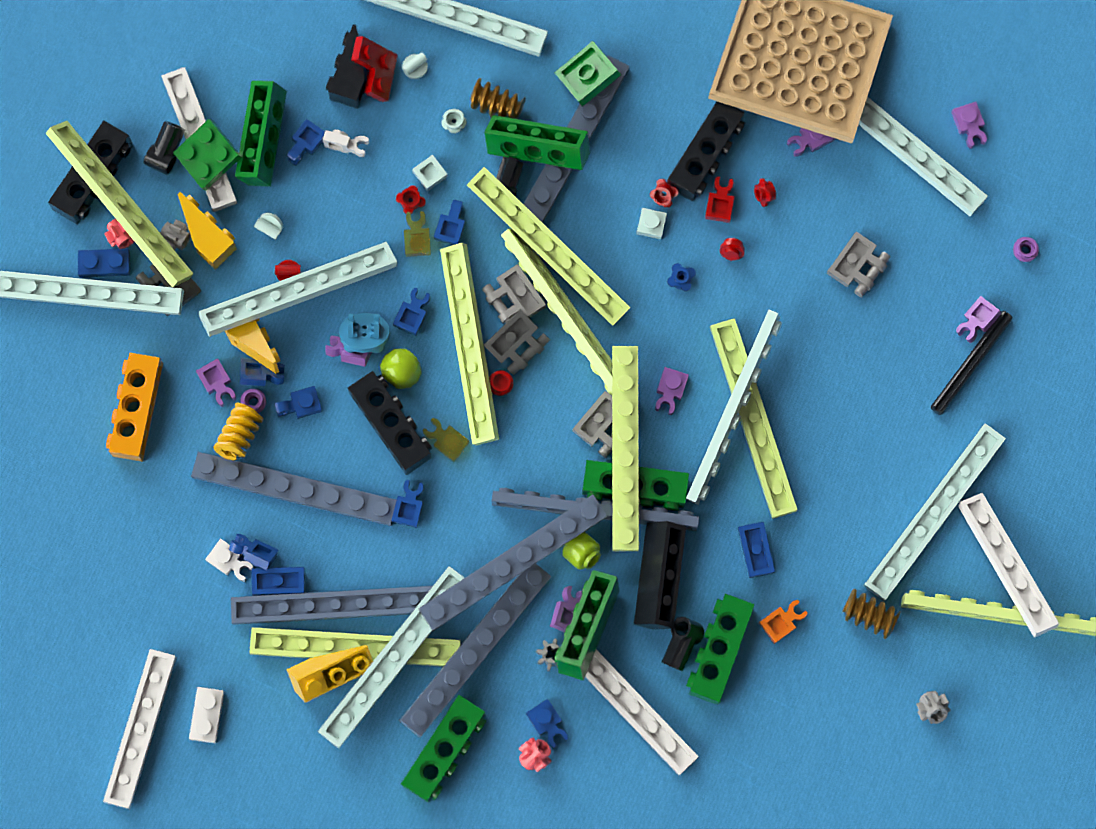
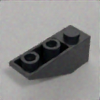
[326,24,366,109]

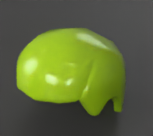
[380,348,422,389]

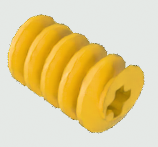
[213,403,263,460]

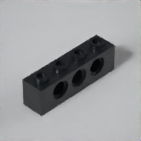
[667,101,746,201]
[48,120,132,224]
[347,371,432,475]

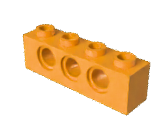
[106,353,163,462]

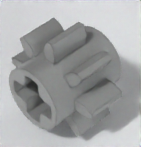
[160,219,191,251]
[536,638,559,671]
[916,691,951,724]

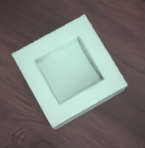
[412,155,448,191]
[637,208,667,239]

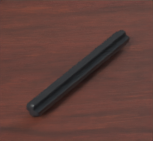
[931,311,1013,415]

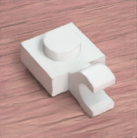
[323,130,369,157]

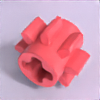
[104,219,135,249]
[519,737,551,772]

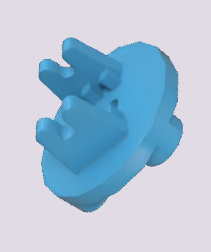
[339,313,390,353]

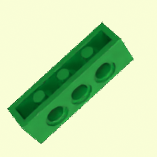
[235,81,287,187]
[484,115,590,170]
[582,460,689,511]
[686,594,755,705]
[401,695,487,803]

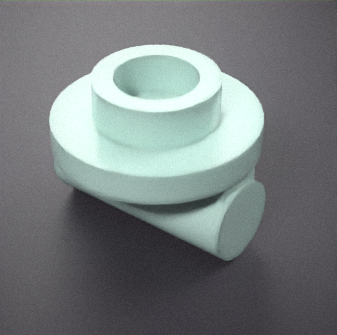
[402,52,428,79]
[254,213,283,240]

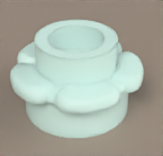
[442,109,466,133]

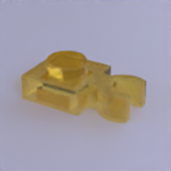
[404,211,431,257]
[422,418,470,462]

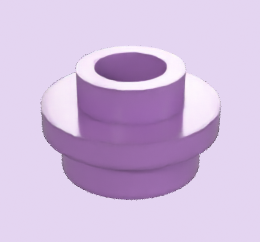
[1013,237,1039,262]
[240,389,266,413]

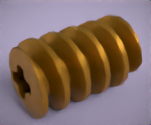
[470,78,526,119]
[842,588,901,639]

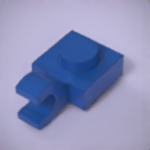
[287,119,325,166]
[434,199,465,245]
[275,386,322,419]

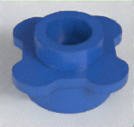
[667,263,696,291]

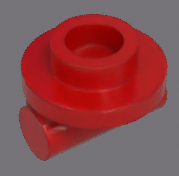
[275,260,302,281]

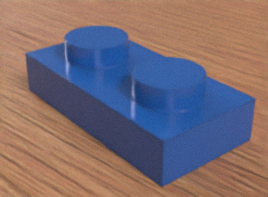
[78,249,130,277]
[738,522,775,578]
[252,567,305,596]

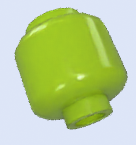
[562,532,601,570]

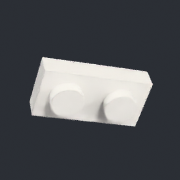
[189,687,224,743]

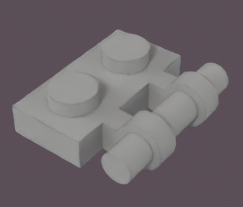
[827,232,891,297]
[482,264,546,324]
[572,391,612,458]

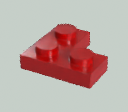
[351,36,398,102]

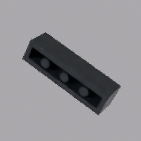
[634,521,686,630]

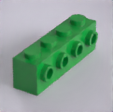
[554,570,619,681]

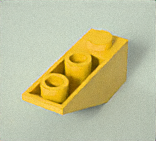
[178,192,237,270]
[225,318,280,374]
[287,645,373,703]

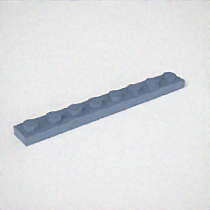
[523,55,630,223]
[191,452,397,526]
[492,488,699,531]
[418,495,607,631]
[399,564,551,737]
[231,586,433,625]

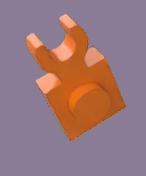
[759,600,808,644]

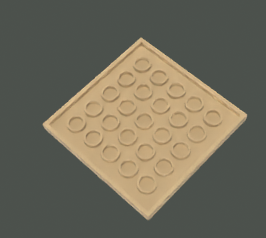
[708,0,893,143]

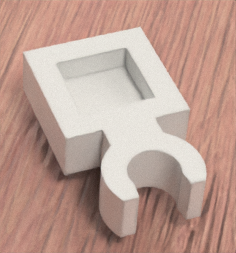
[205,538,254,582]

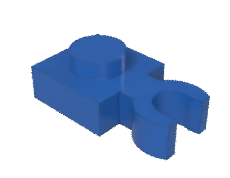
[393,288,430,336]
[240,358,285,386]
[392,480,424,528]
[229,534,279,570]
[526,699,568,749]

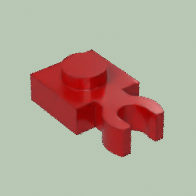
[705,176,734,223]

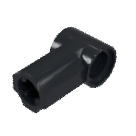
[144,121,185,175]
[496,157,524,197]
[662,616,704,672]

